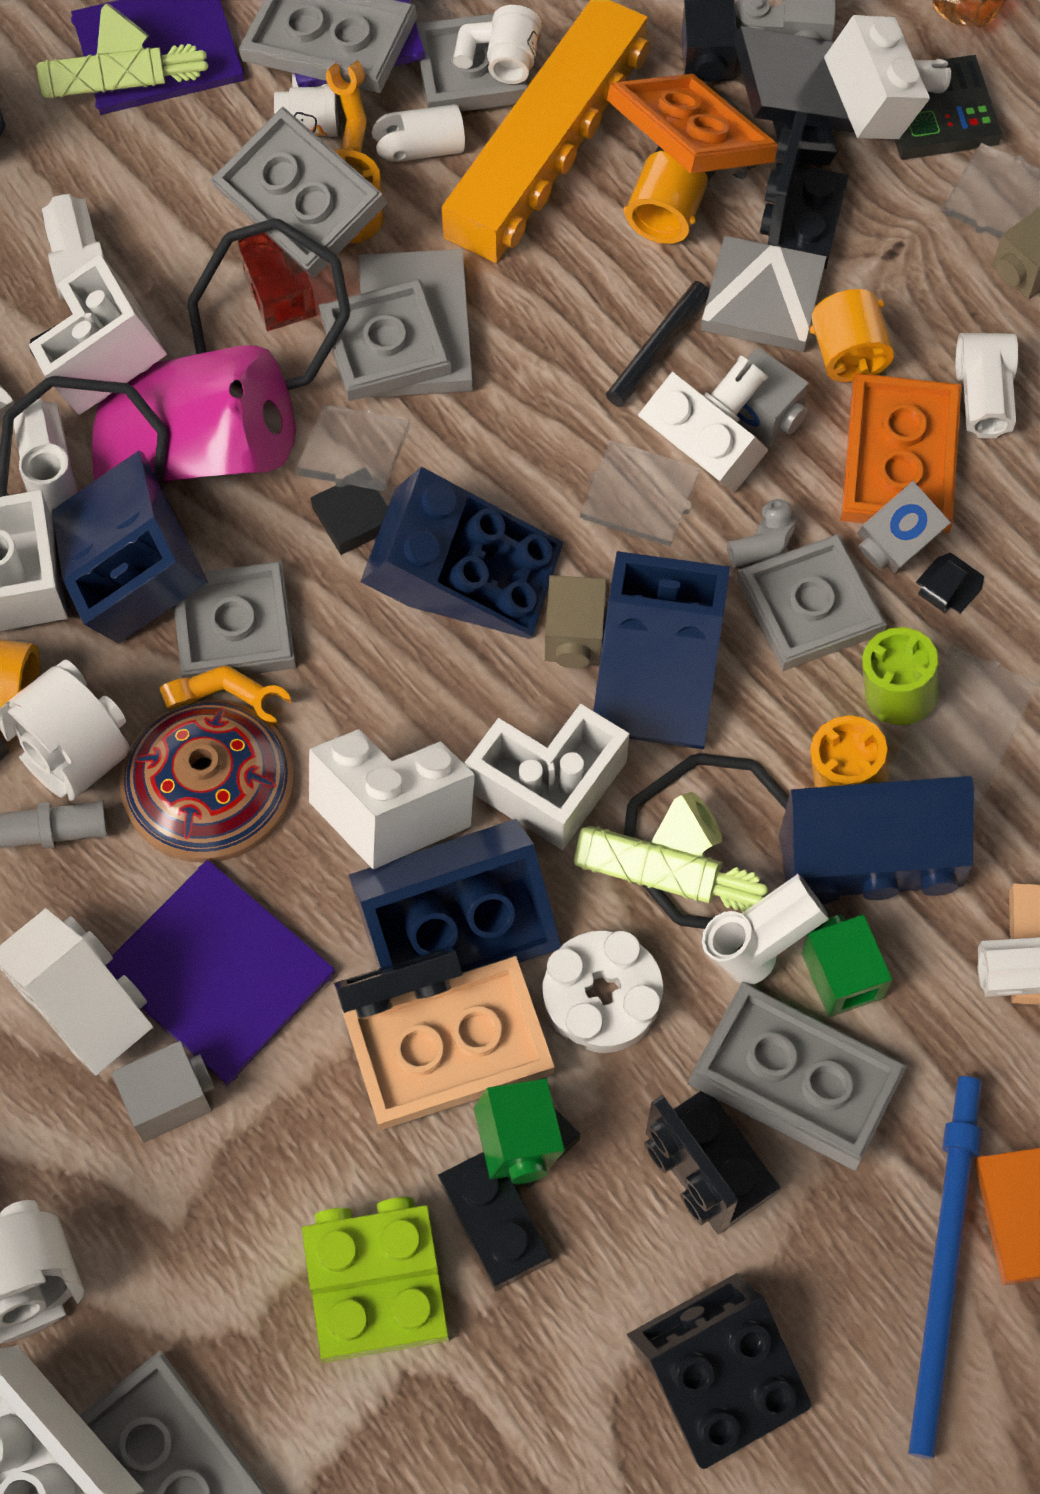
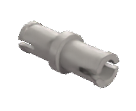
[0,800,108,849]

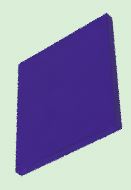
[71,0,245,115]
[105,860,336,1086]

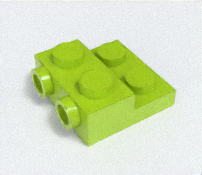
[301,1197,449,1363]

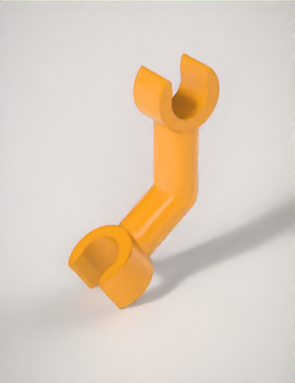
[326,60,367,153]
[159,665,292,726]

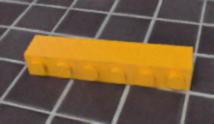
[442,0,651,263]

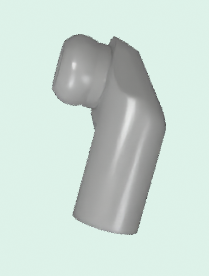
[727,499,796,568]

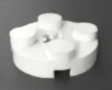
[542,931,663,1053]

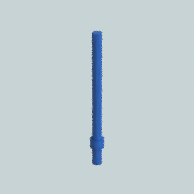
[908,1076,983,1459]

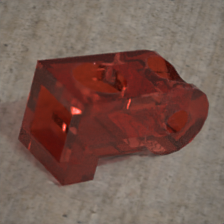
[238,233,317,332]

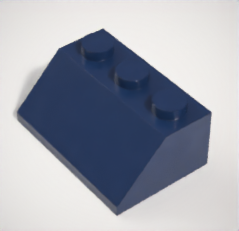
[779,776,974,905]
[348,819,561,973]

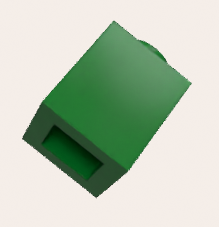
[801,914,892,1018]
[473,1078,565,1184]

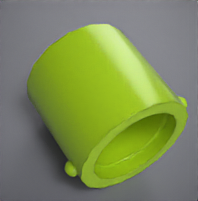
[862,627,939,725]

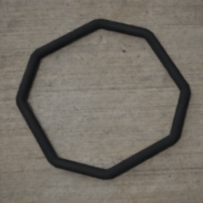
[187,218,351,390]
[0,376,168,497]
[624,753,789,929]

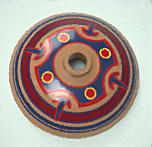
[120,700,294,863]

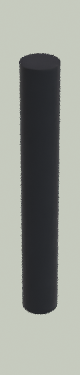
[606,281,710,407]

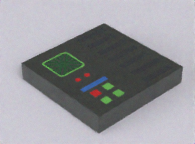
[894,54,1002,160]

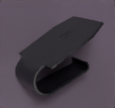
[916,552,984,614]

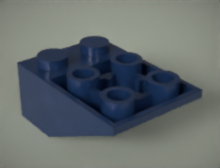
[52,450,209,644]
[360,466,564,639]
[593,551,730,750]

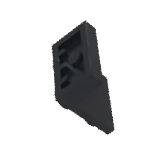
[760,111,849,269]
[644,1091,780,1235]
[627,1273,811,1469]

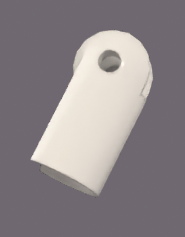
[371,104,465,162]

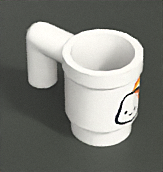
[453,5,542,84]
[274,74,339,137]

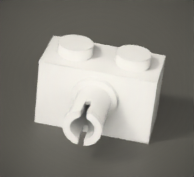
[824,15,951,139]
[638,355,769,493]

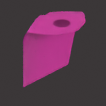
[92,345,297,482]

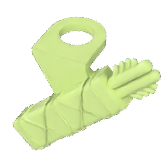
[36,4,208,99]
[574,792,768,912]

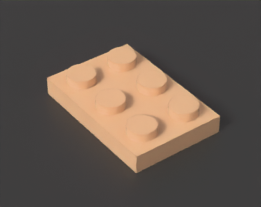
[343,956,555,1131]

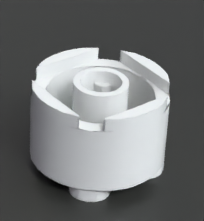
[0,660,130,801]
[0,1200,84,1344]

